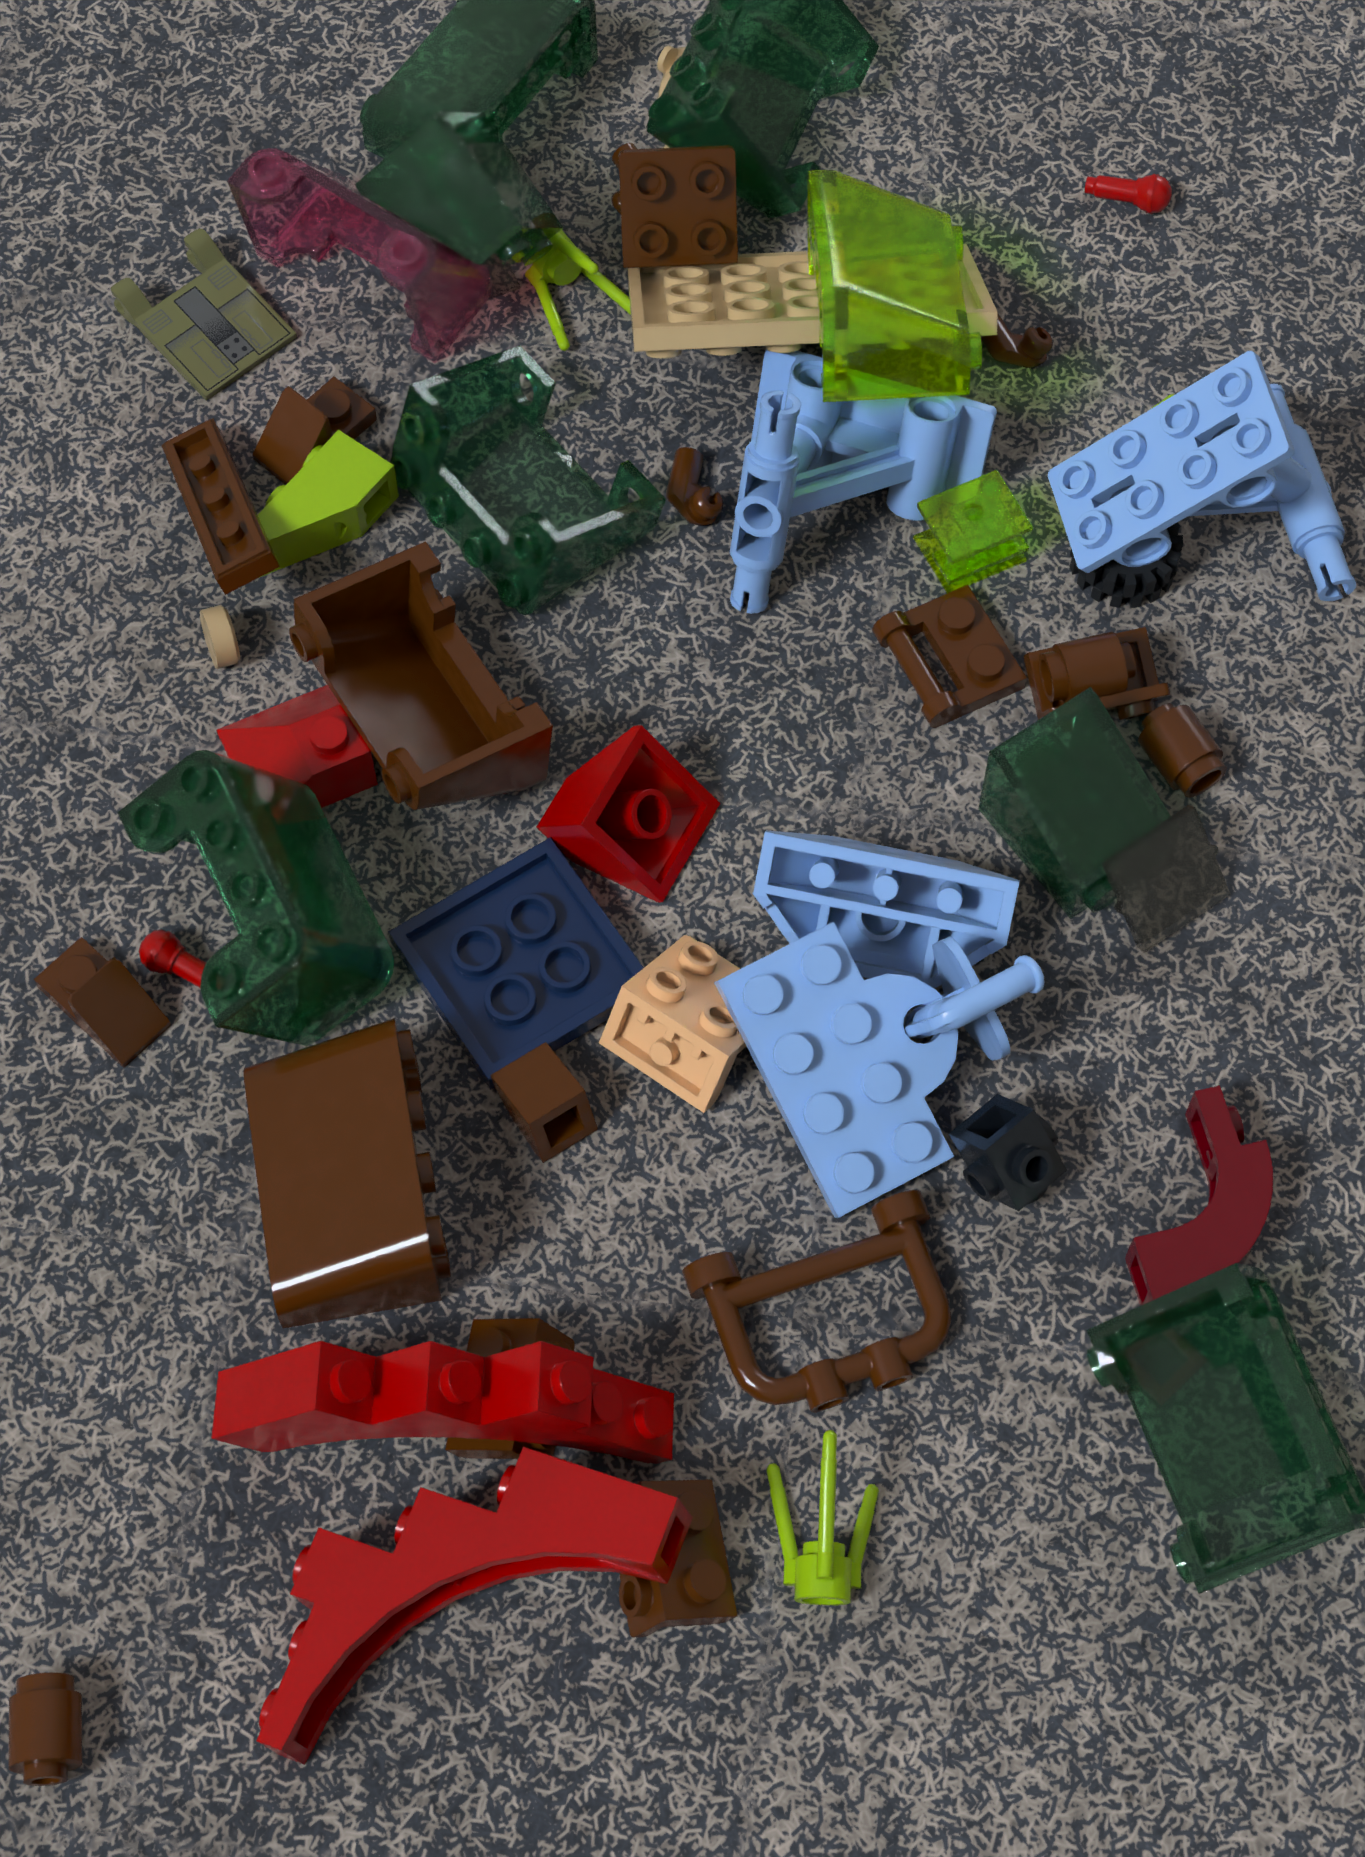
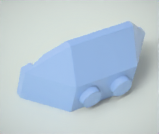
[753,830,1020,989]

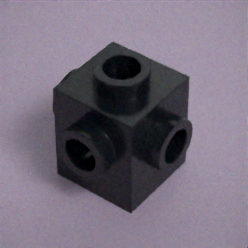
[949,1094,1067,1211]

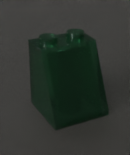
[355,110,564,267]
[978,687,1177,919]

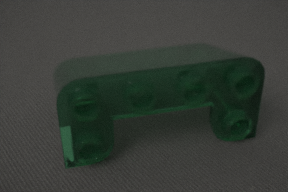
[646,0,879,218]
[390,345,666,615]

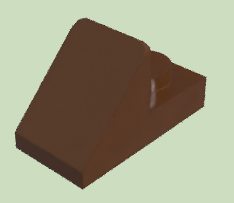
[252,376,377,485]
[34,937,171,1068]

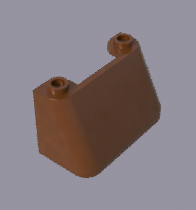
[289,541,553,810]

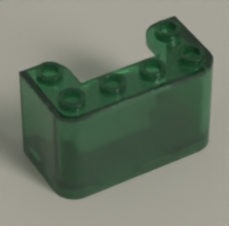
[118,750,394,1046]

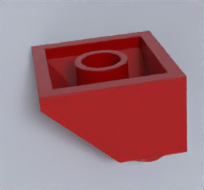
[216,685,378,832]
[536,725,720,903]

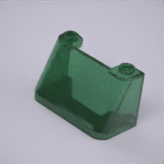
[360,0,598,206]
[1086,1263,1365,1594]

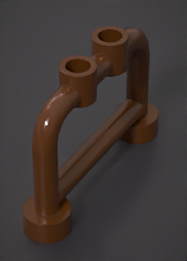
[682,1190,952,1413]

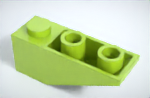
[258,430,399,578]

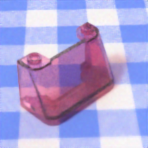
[227,148,492,363]

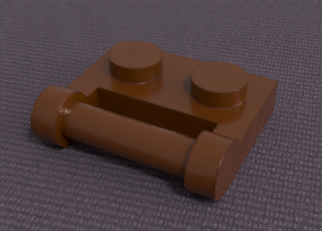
[872,585,1027,728]

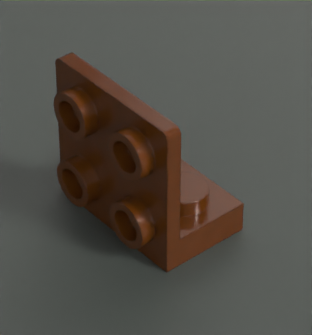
[618,145,738,268]

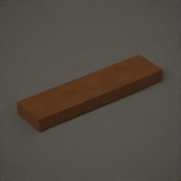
[161,418,280,595]

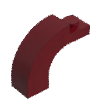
[1125,1085,1273,1320]

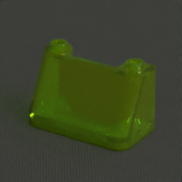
[807,170,982,402]

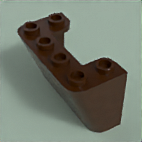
[244,1018,451,1329]

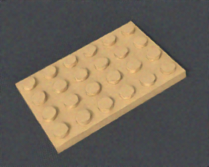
[627,244,997,358]

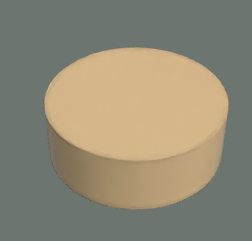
[200,605,240,669]

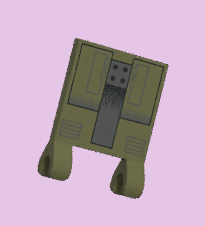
[111,228,297,401]

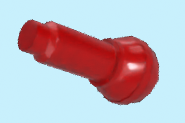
[1085,174,1172,214]
[139,929,232,997]

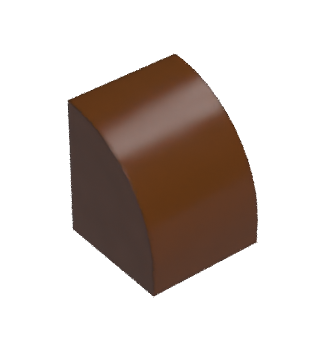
[490,1042,598,1163]

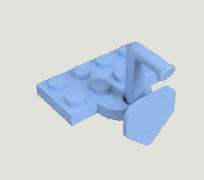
[714,922,1045,1218]

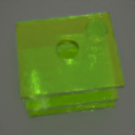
[913,470,1033,593]

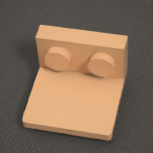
[599,935,746,1113]

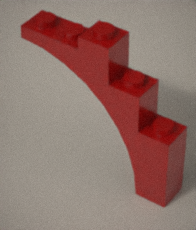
[212,1341,674,1464]
[256,1447,693,1765]

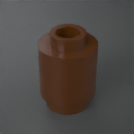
[1039,631,1136,705]
[1138,703,1227,798]
[9,1672,82,1786]

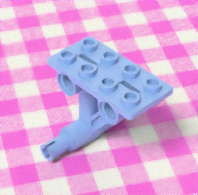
[730,349,997,614]
[1048,351,1357,601]

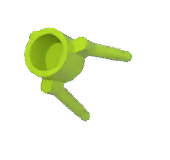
[525,225,631,351]
[766,1430,879,1606]

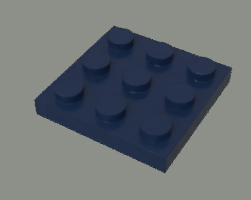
[388,838,644,1090]

